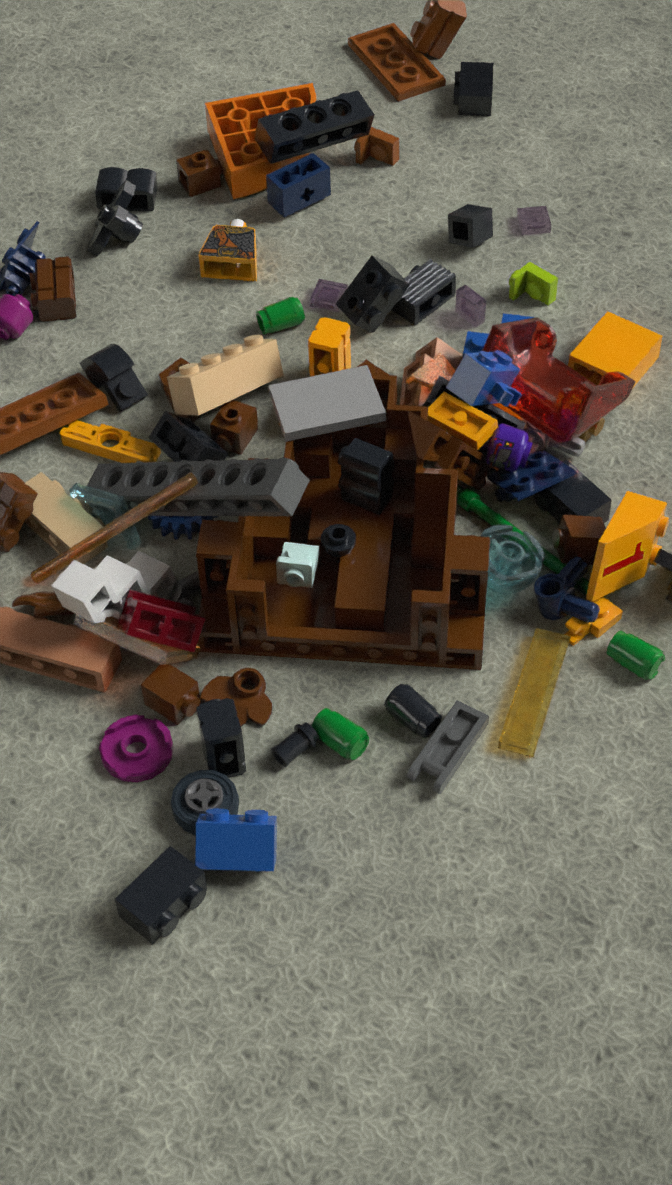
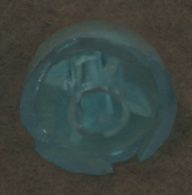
[481,525,544,595]

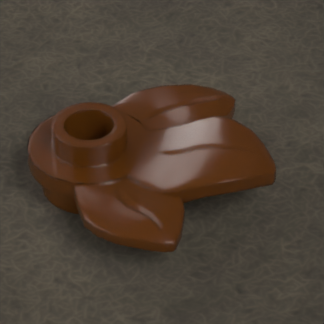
[12,591,76,618]
[200,667,272,727]

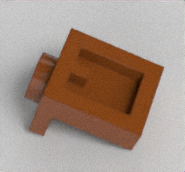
[354,127,399,166]

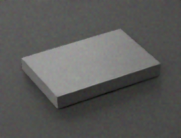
[269,365,386,442]

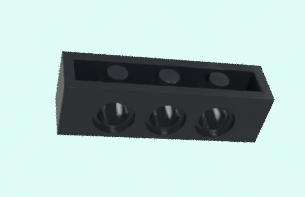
[254,90,375,164]

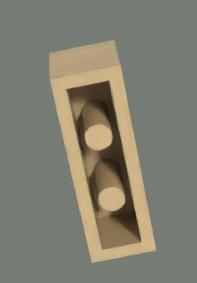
[24,472,108,564]

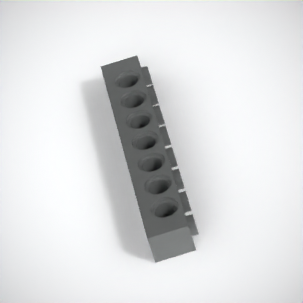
[81,457,310,516]

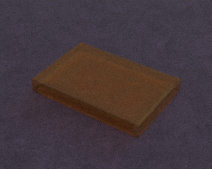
[74,614,201,665]

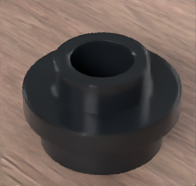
[321,524,356,557]

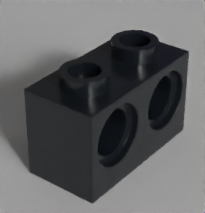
[148,411,228,462]

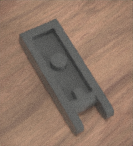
[406,700,489,794]

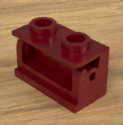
[118,589,205,652]

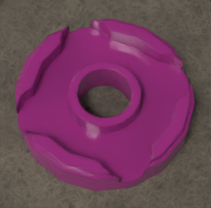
[99,714,174,782]

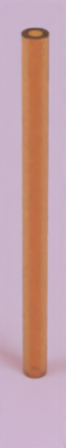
[31,473,198,584]

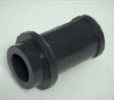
[271,722,319,768]

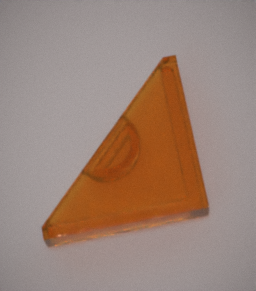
[405,352,456,391]

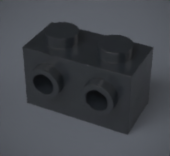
[336,255,410,333]

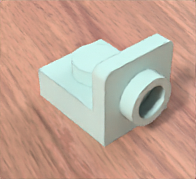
[276,542,319,588]

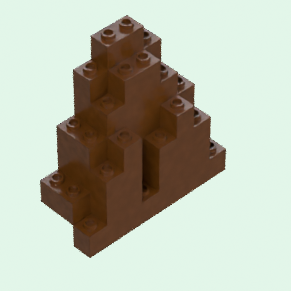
[196,372,490,670]

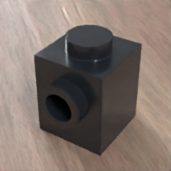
[448,204,493,248]

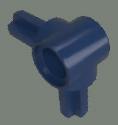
[534,556,600,623]

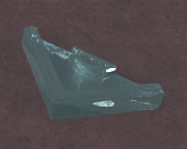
[69,483,142,550]

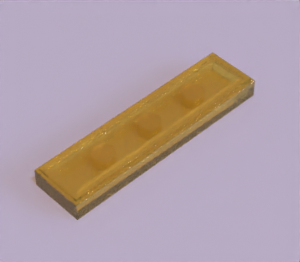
[498,628,571,758]

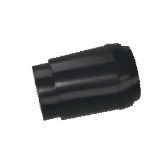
[384,684,442,738]

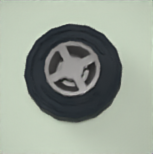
[171,770,239,836]

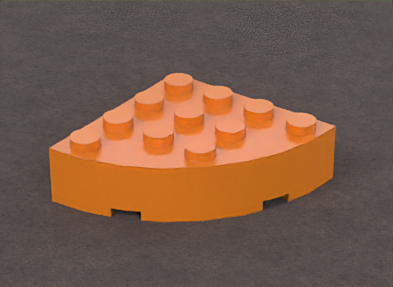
[205,83,316,199]

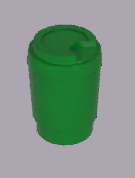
[256,297,305,335]
[606,630,665,680]
[311,708,369,760]

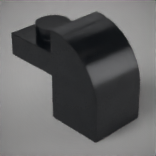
[79,344,148,412]

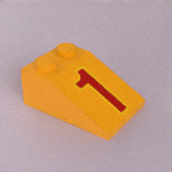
[585,491,670,602]

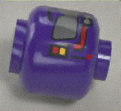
[481,423,533,473]

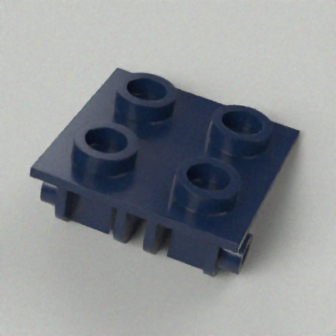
[0,221,46,296]
[487,450,577,502]

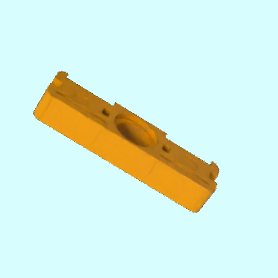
[60,420,161,463]

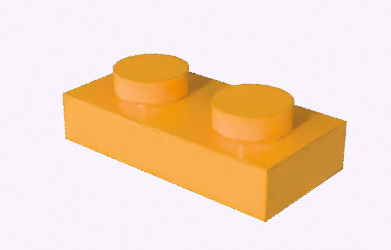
[428,392,498,450]

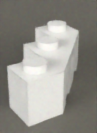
[52,551,177,623]

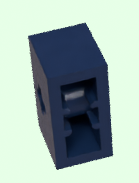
[266,153,331,218]

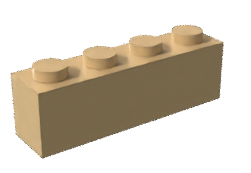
[167,335,284,416]

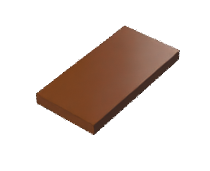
[348,23,446,102]
[0,373,109,455]

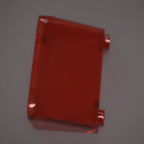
[482,317,636,443]

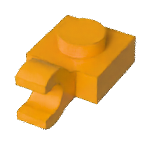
[563,596,623,646]

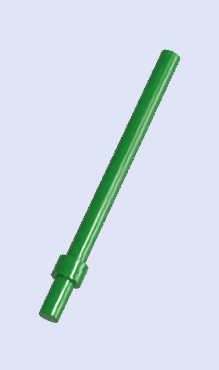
[457,484,589,596]

